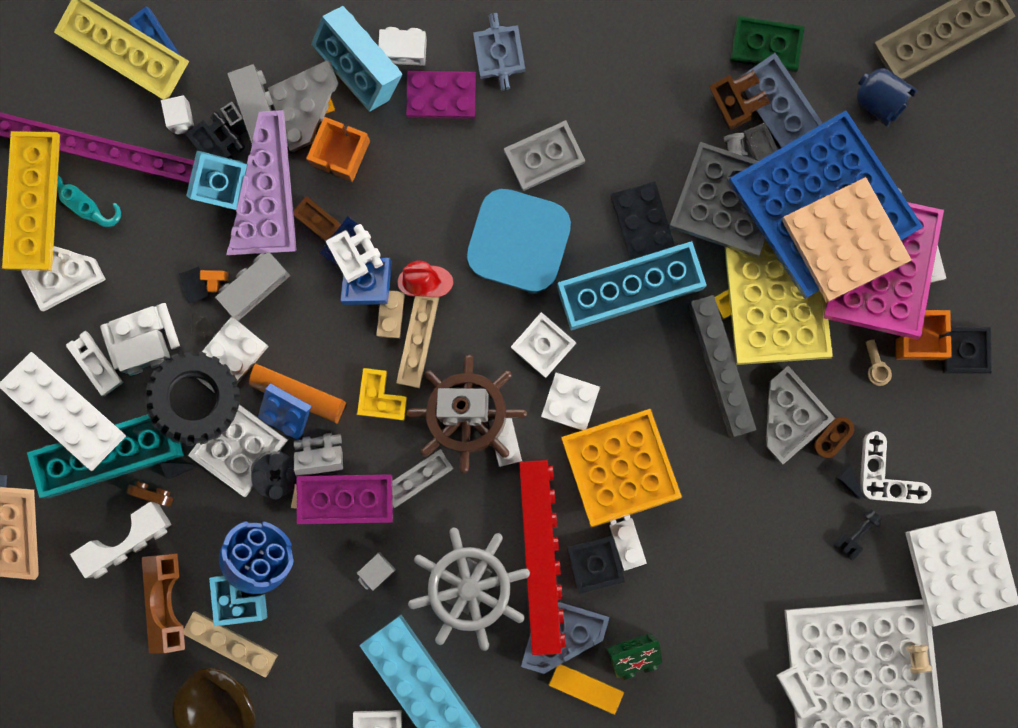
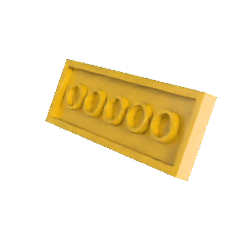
[2,131,60,271]

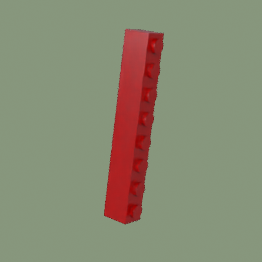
[520,460,566,655]

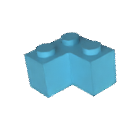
[209,575,267,626]

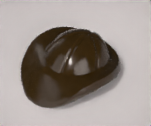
[172,668,256,728]

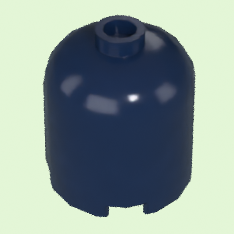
[857,68,918,127]

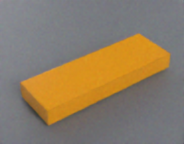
[549,664,624,715]

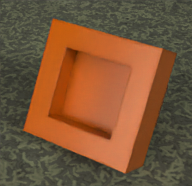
[200,270,229,292]

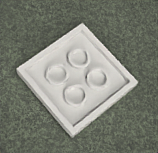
[188,405,288,497]

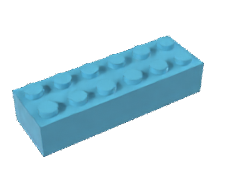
[557,241,707,331]
[360,615,481,728]

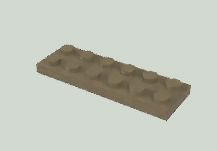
[872,0,1015,80]

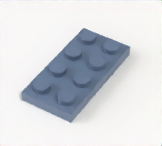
[739,53,823,148]

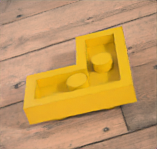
[357,368,407,421]

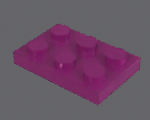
[406,71,476,119]

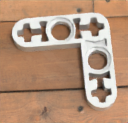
[860,431,931,503]

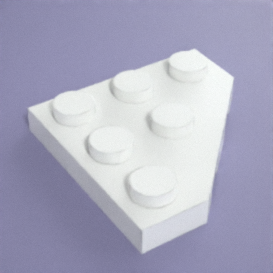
[21,246,106,311]

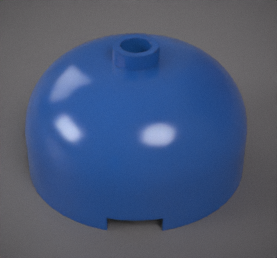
[219,521,294,594]

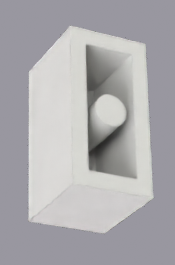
[379,27,427,65]
[112,330,170,375]

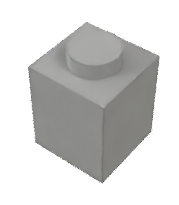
[357,553,396,591]

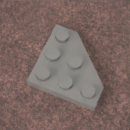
[268,60,338,152]
[766,366,835,465]

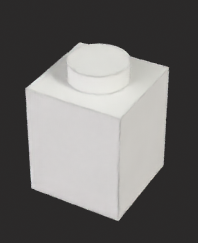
[161,95,194,134]

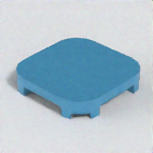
[467,189,571,294]

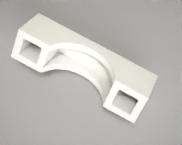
[70,502,172,579]

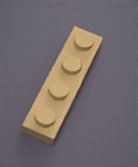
[396,296,439,388]
[184,611,278,677]

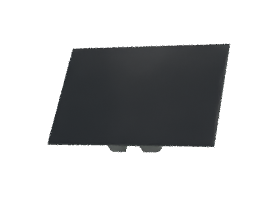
[179,266,209,303]

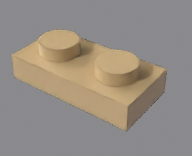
[376,291,405,339]

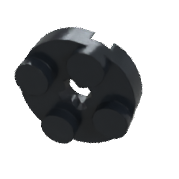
[251,451,297,499]

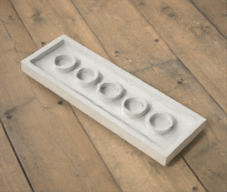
[0,352,126,471]

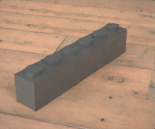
[688,295,756,438]

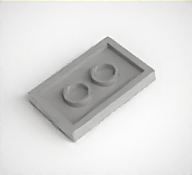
[504,120,585,191]

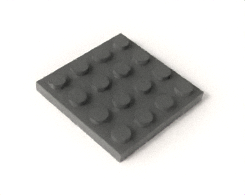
[669,142,765,258]

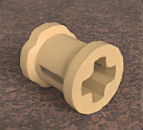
[906,645,933,673]

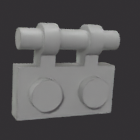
[294,433,343,476]

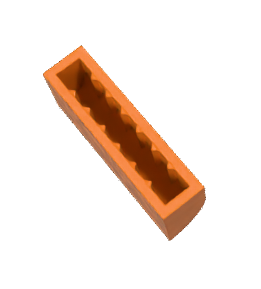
[249,363,347,424]

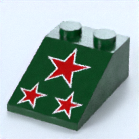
[606,633,662,680]

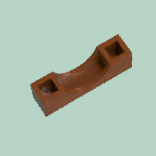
[142,554,185,653]

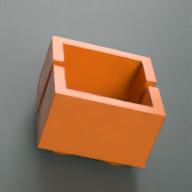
[306,117,370,182]
[895,310,951,360]

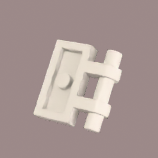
[326,224,383,283]

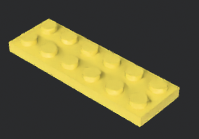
[54,0,189,100]

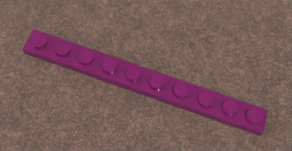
[0,112,194,184]

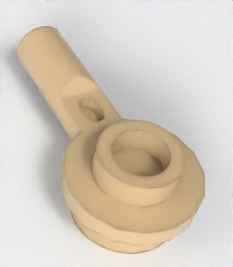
[866,340,892,386]

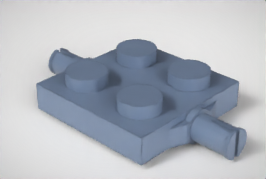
[473,13,525,91]

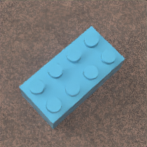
[311,6,402,112]

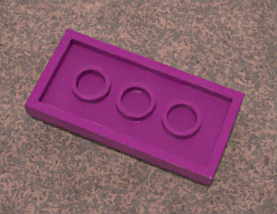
[297,475,393,524]

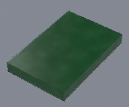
[730,15,805,72]

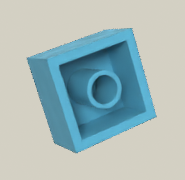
[186,151,247,210]

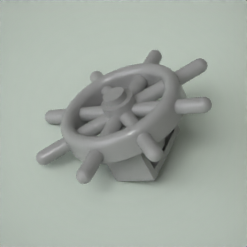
[408,528,530,651]

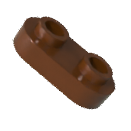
[813,417,854,458]
[126,481,174,507]

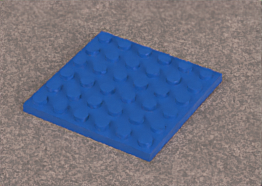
[728,110,923,299]

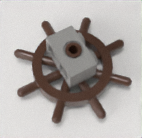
[407,354,527,474]

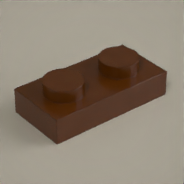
[293,196,342,242]

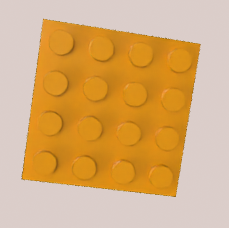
[561,409,682,527]

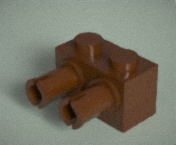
[709,70,770,130]

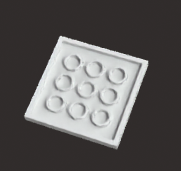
[905,511,1018,627]

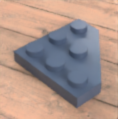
[521,602,609,674]

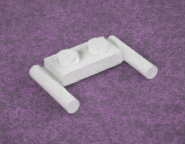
[100,303,180,370]

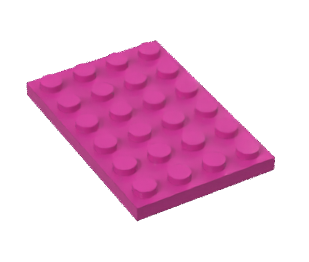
[824,202,944,340]

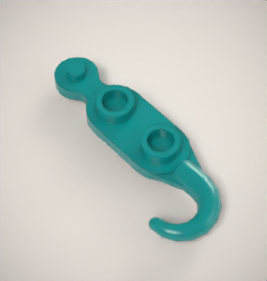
[57,175,121,227]

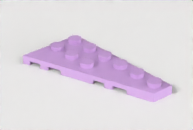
[226,110,297,255]

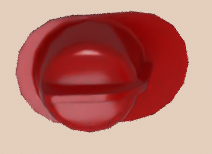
[398,260,453,297]

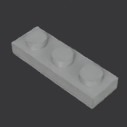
[393,449,454,508]

